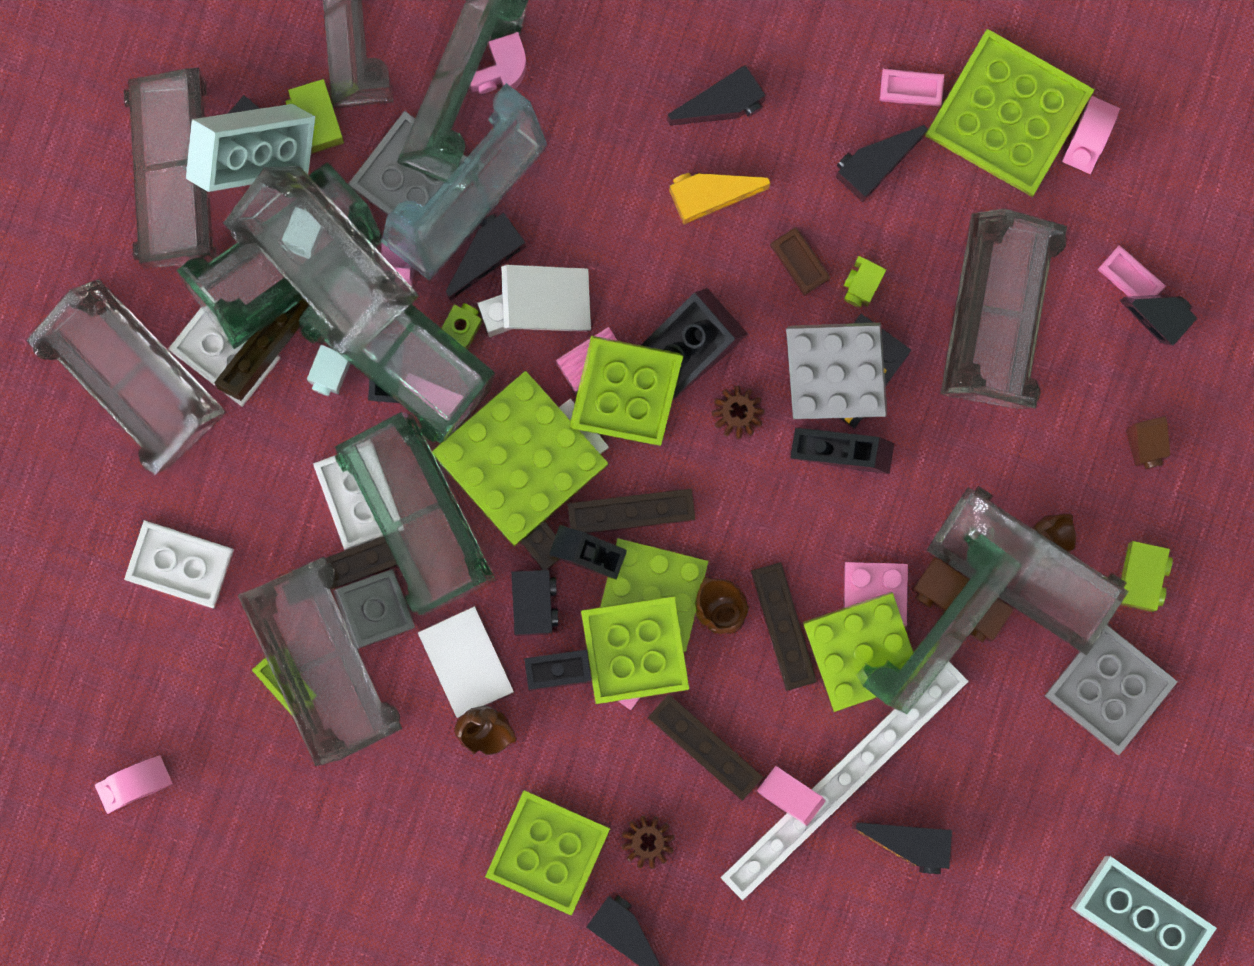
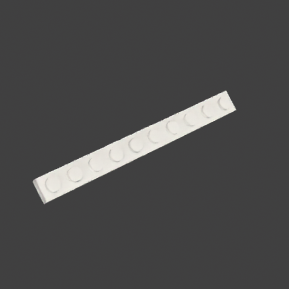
[720,659,968,901]

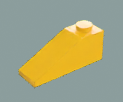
[669,173,770,224]

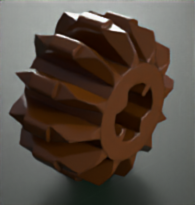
[711,386,765,439]
[621,816,675,869]

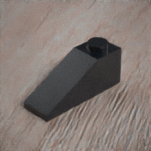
[667,65,766,126]
[836,125,928,202]
[446,212,526,301]
[790,428,895,474]
[586,895,660,966]

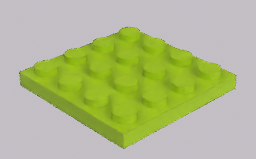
[925,29,1095,197]
[432,371,608,547]

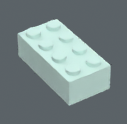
[186,104,315,192]
[1071,856,1217,966]

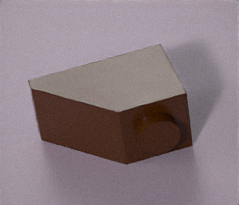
[1126,416,1170,470]

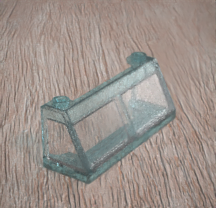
[381,83,547,281]

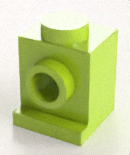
[844,256,887,308]
[436,303,483,355]

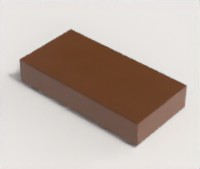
[770,227,831,296]

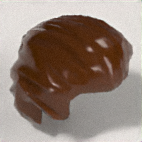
[1028,513,1076,569]
[695,577,749,634]
[454,706,517,755]

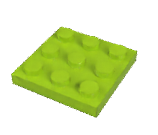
[570,335,683,446]
[600,538,708,653]
[803,592,923,712]
[581,596,689,704]
[485,790,610,916]

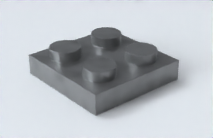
[333,569,415,650]

